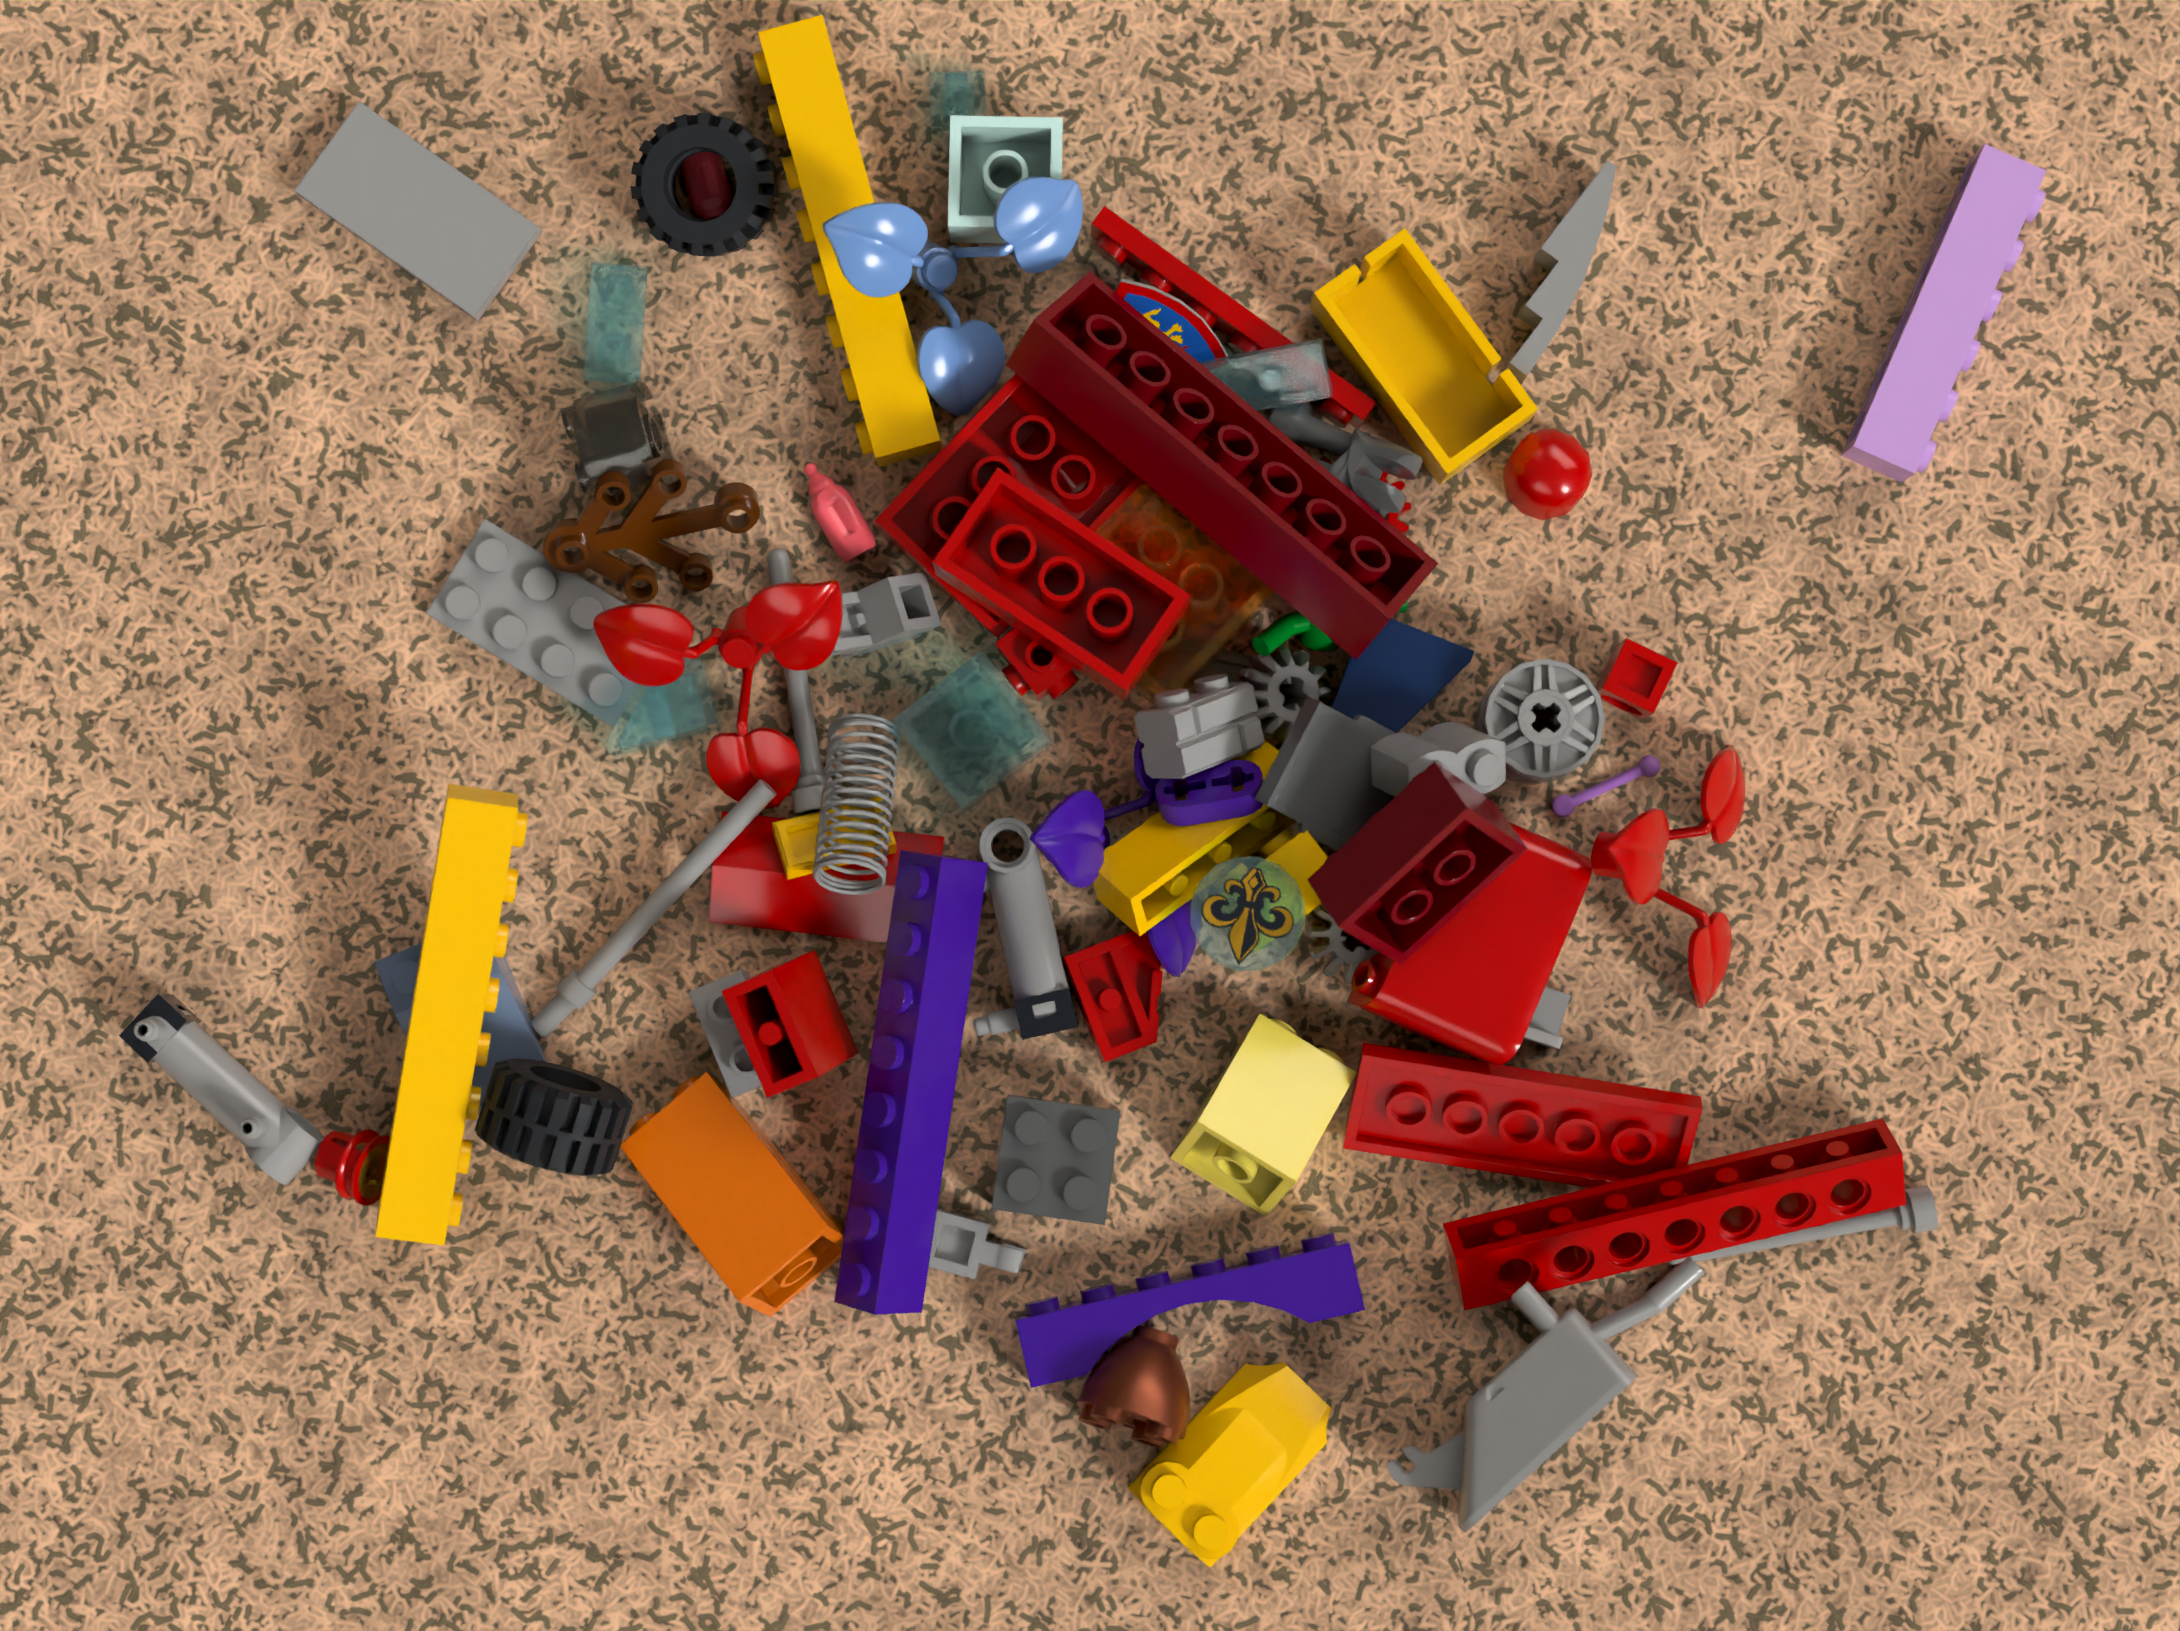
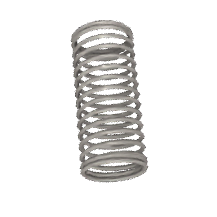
[813,713,900,895]

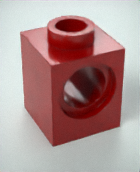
[1596,638,1678,720]

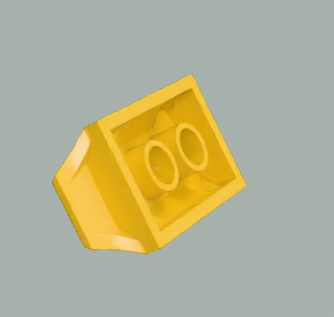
[1128,1362,1332,1568]

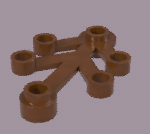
[543,459,760,603]

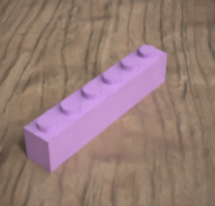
[1841,144,2046,483]

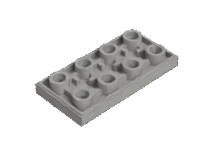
[294,101,542,321]

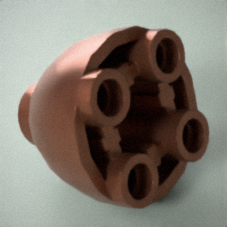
[1077,1326,1190,1448]

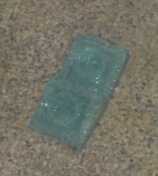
[584,262,647,385]

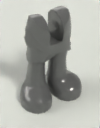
[1269,396,1423,516]

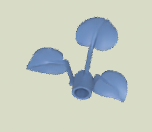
[822,176,1083,416]

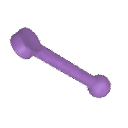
[1552,755,1660,817]

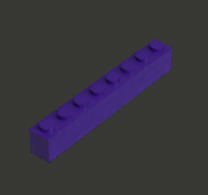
[834,850,988,1315]

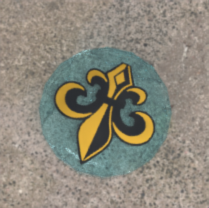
[1190,857,1305,971]

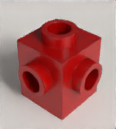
[995,628,1080,701]

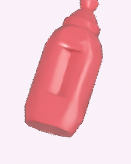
[680,152,733,220]
[804,463,876,563]

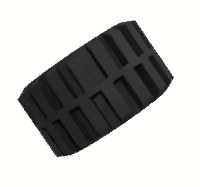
[630,113,779,257]
[474,1058,633,1176]

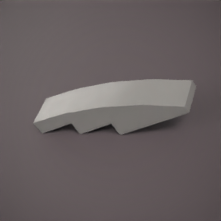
[1504,160,1616,385]

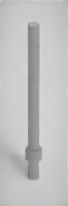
[530,779,777,1038]

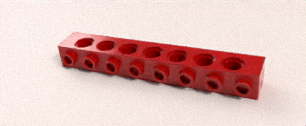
[1443,1118,1906,1311]

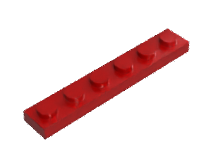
[1091,206,1376,429]

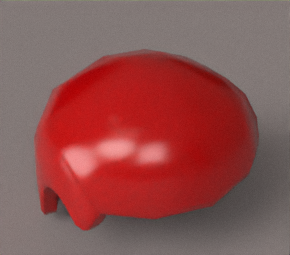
[1503,428,1592,520]

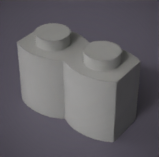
[1370,722,1506,797]

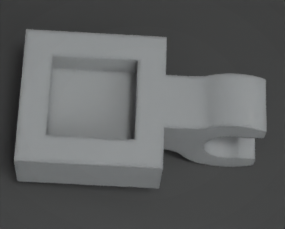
[929,1208,1026,1280]

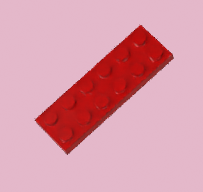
[1343,1043,1703,1188]

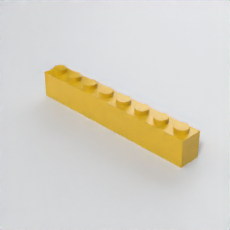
[753,15,942,467]
[375,783,528,1246]

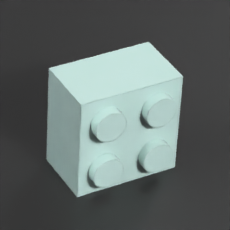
[948,115,1063,243]

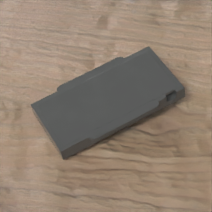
[1255,696,1396,851]

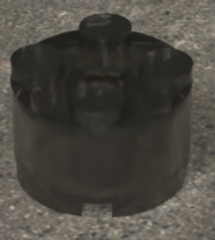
[561,380,674,501]

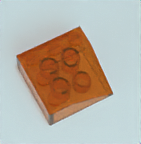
[1096,482,1278,706]

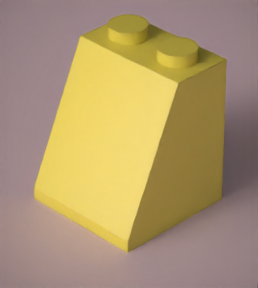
[1170,1014,1357,1217]

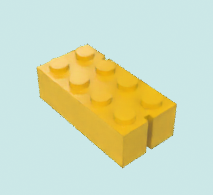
[1309,228,1538,485]

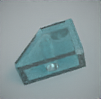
[606,658,724,758]

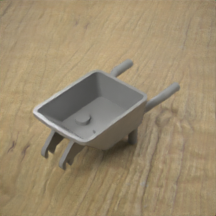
[1388,1256,1705,1533]

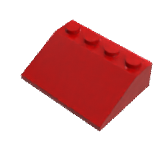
[871,372,1145,638]

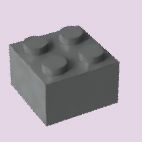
[992,1094,1120,1225]

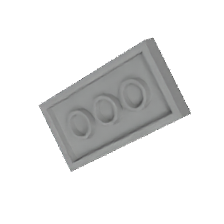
[426,519,646,730]

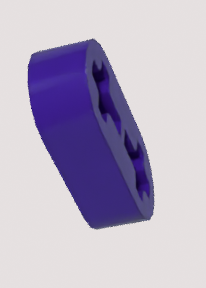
[1155,760,1264,826]

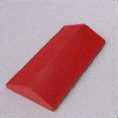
[709,811,945,943]

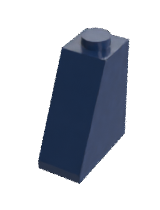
[1330,619,1474,733]

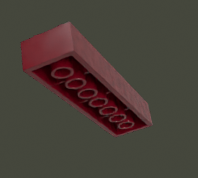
[1005,271,1438,660]

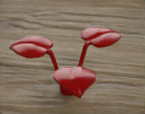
[593,580,843,809]
[1591,745,1745,1009]

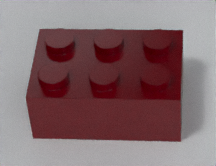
[1307,761,1528,965]

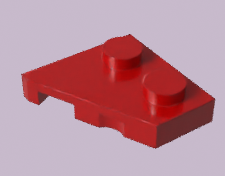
[1062,931,1163,1064]

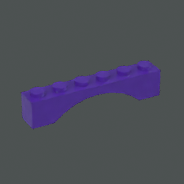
[1016,1232,1365,1388]

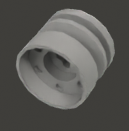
[1474,659,1605,785]

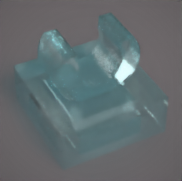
[929,70,986,132]

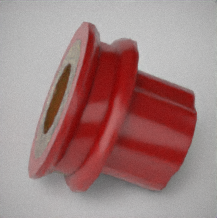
[314,1129,390,1206]

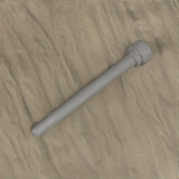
[767,549,839,815]
[1667,1185,1938,1266]

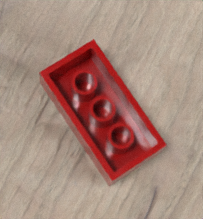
[933,468,1190,701]

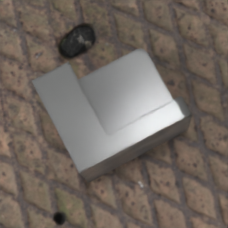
[1524,987,1571,1049]

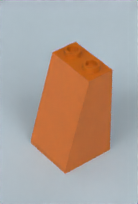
[620,1072,845,1317]

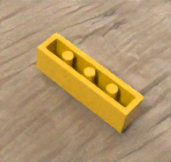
[1093,739,1297,936]

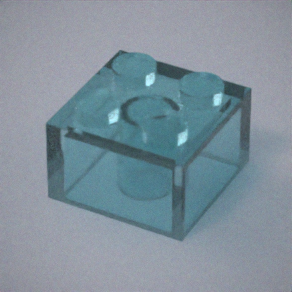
[892,650,1052,814]

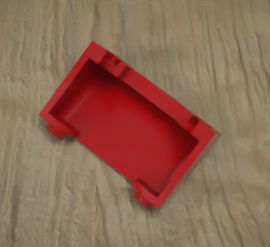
[1347,822,1592,1065]

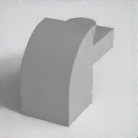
[830,572,941,658]

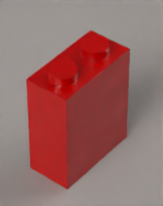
[721,950,859,1098]

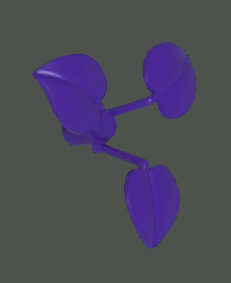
[1029,737,1201,977]

